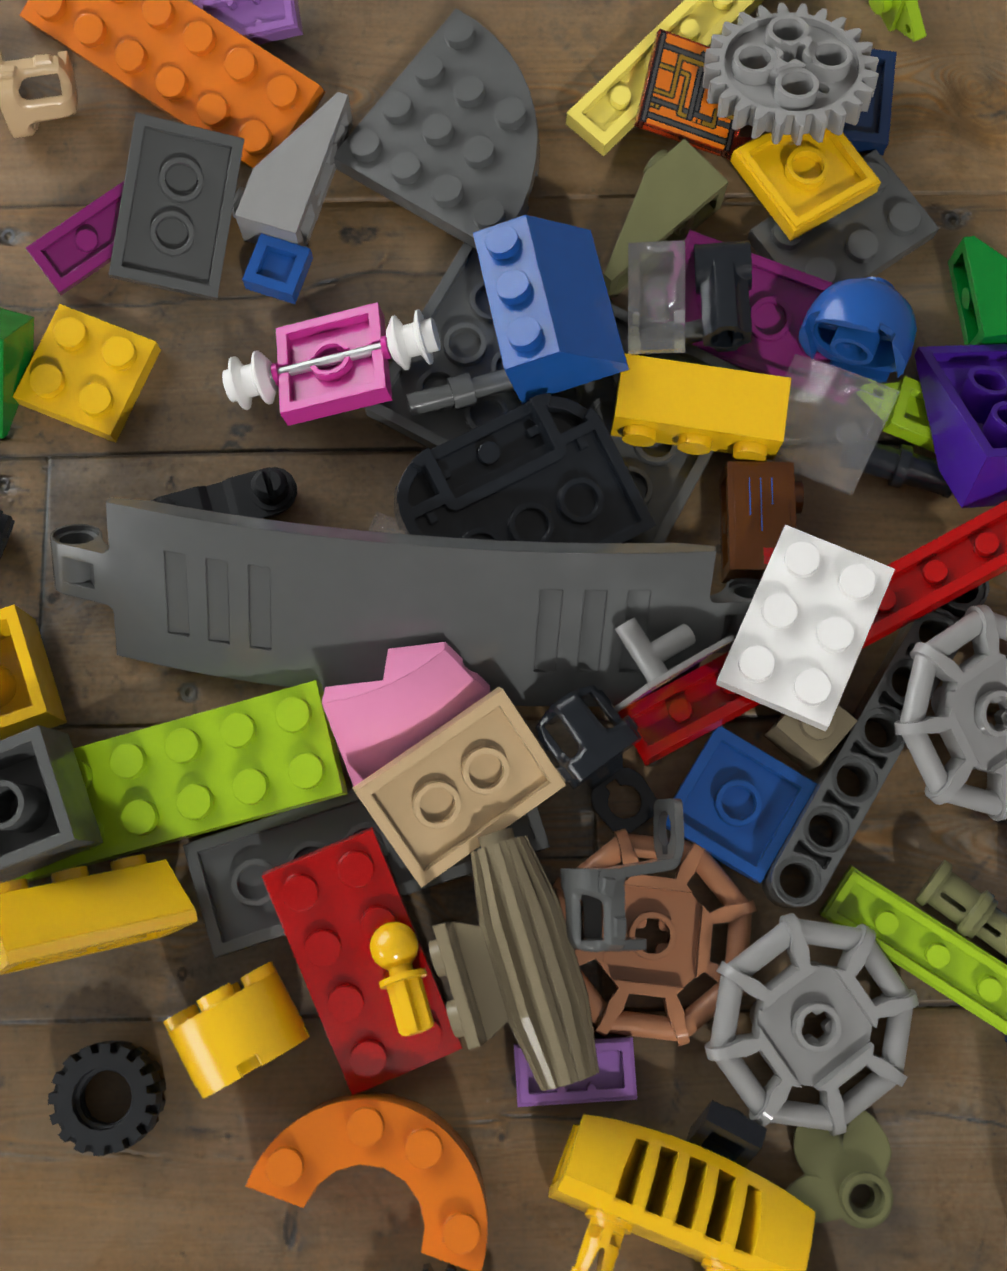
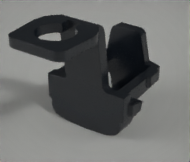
[535,685,657,834]

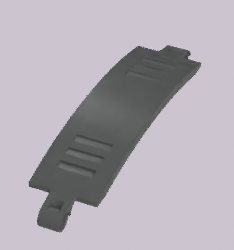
[50,497,761,707]

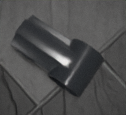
[694,240,752,352]

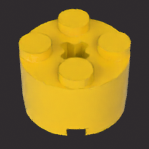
[163,961,310,1099]

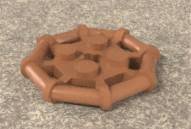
[552,828,757,1047]

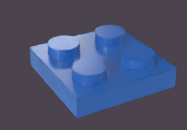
[666,726,817,884]

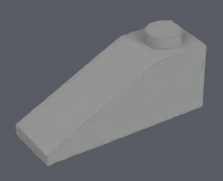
[232,92,353,247]

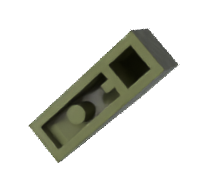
[604,138,728,301]

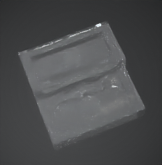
[765,354,900,496]

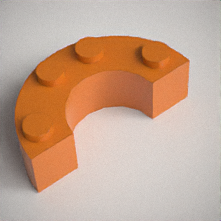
[246,1092,488,1271]

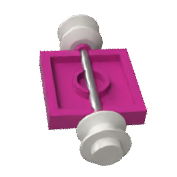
[222,302,441,426]

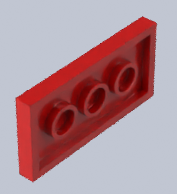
[261,827,463,1096]

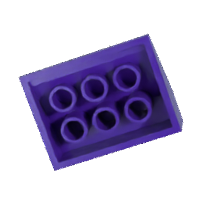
[914,344,1007,508]

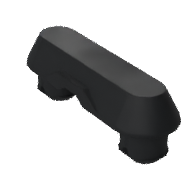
[150,467,297,519]

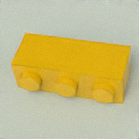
[610,353,791,461]

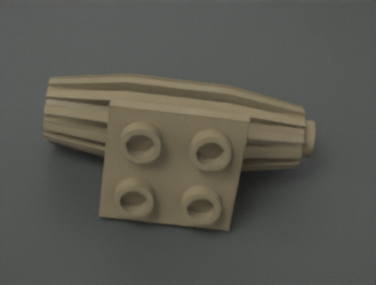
[429,828,599,1091]

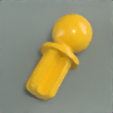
[370,922,434,1036]

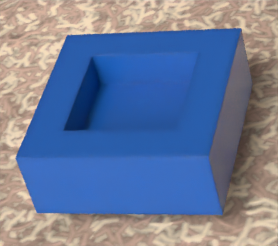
[242,233,313,304]

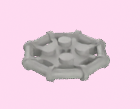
[894,604,1007,821]
[704,913,919,1136]

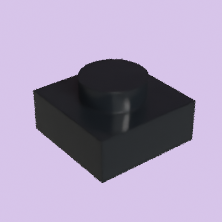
[686,1100,767,1167]

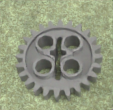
[703,3,879,146]

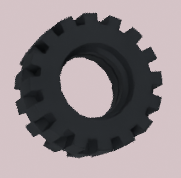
[48,1040,167,1156]

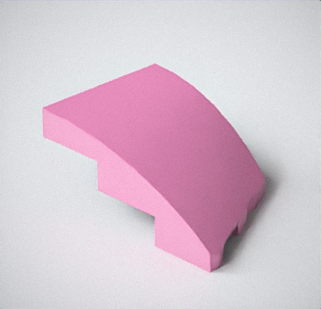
[322,642,490,787]

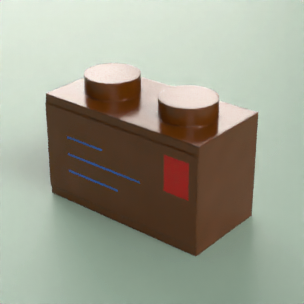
[719,461,804,583]

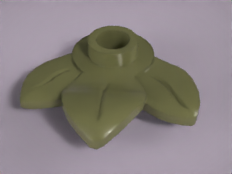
[786,1110,893,1229]

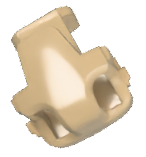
[0,49,78,138]

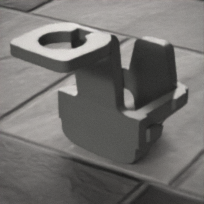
[560,798,684,952]

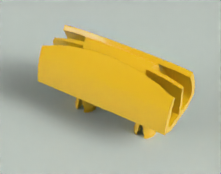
[548,1114,815,1271]

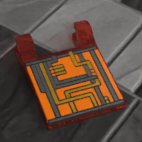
[634,28,753,160]

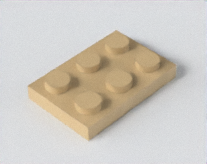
[353,686,566,888]

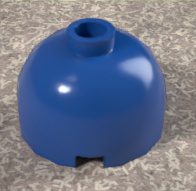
[799,277,917,383]

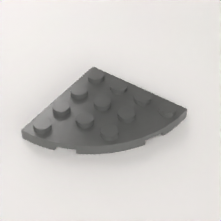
[334,9,540,249]

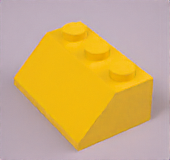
[0,854,198,975]

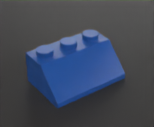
[473,215,629,404]

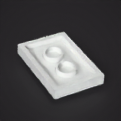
[716,525,895,731]

